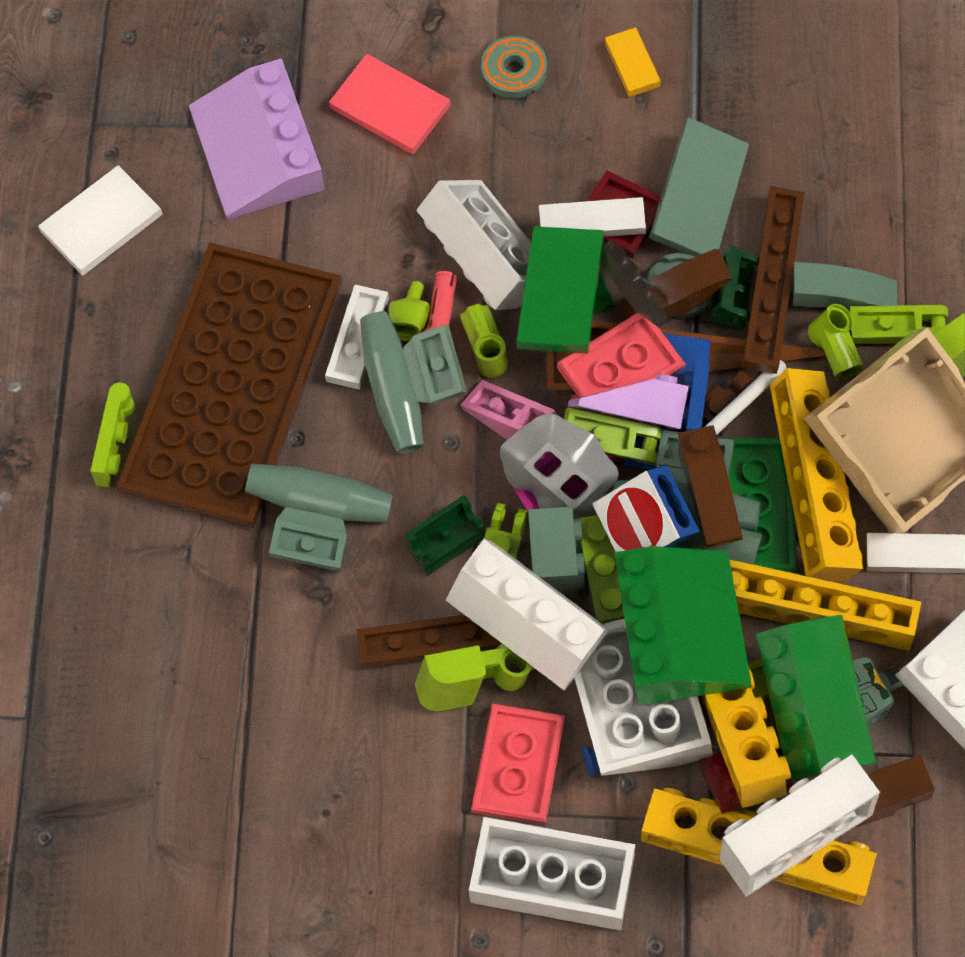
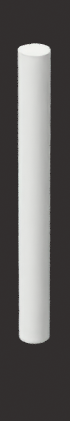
[705,360,786,435]

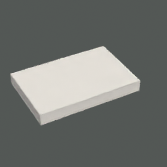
[38,165,163,276]

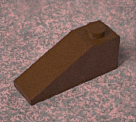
[678,425,743,548]

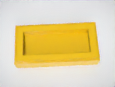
[605,27,661,97]

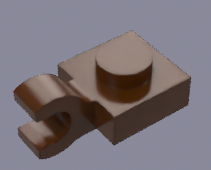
[702,370,753,436]

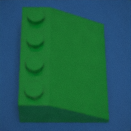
[614,546,752,706]

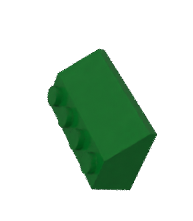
[756,615,876,781]

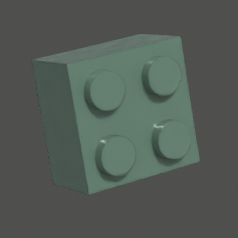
[528,506,585,602]

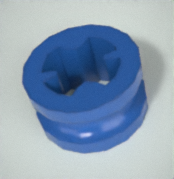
[581,745,600,778]

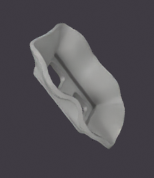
[500,413,619,520]

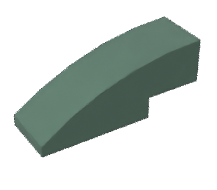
[792,262,898,311]

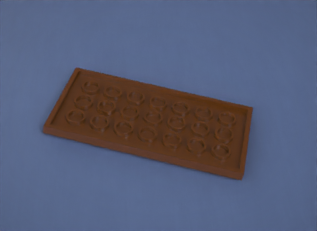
[116,242,342,528]

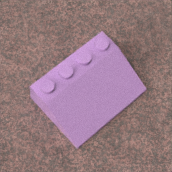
[189,58,325,220]

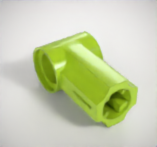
[460,304,508,378]
[807,304,865,380]

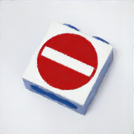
[592,466,700,552]

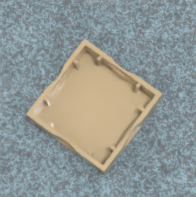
[804,327,965,533]

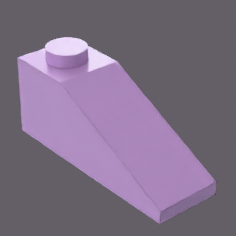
[568,374,689,430]

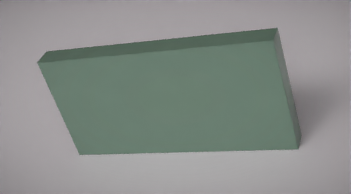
[649,117,749,256]

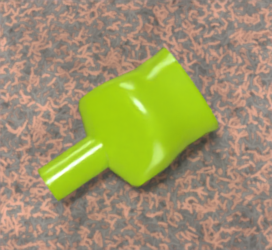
[389,281,430,341]

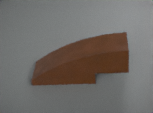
[619,249,732,326]
[852,755,935,829]

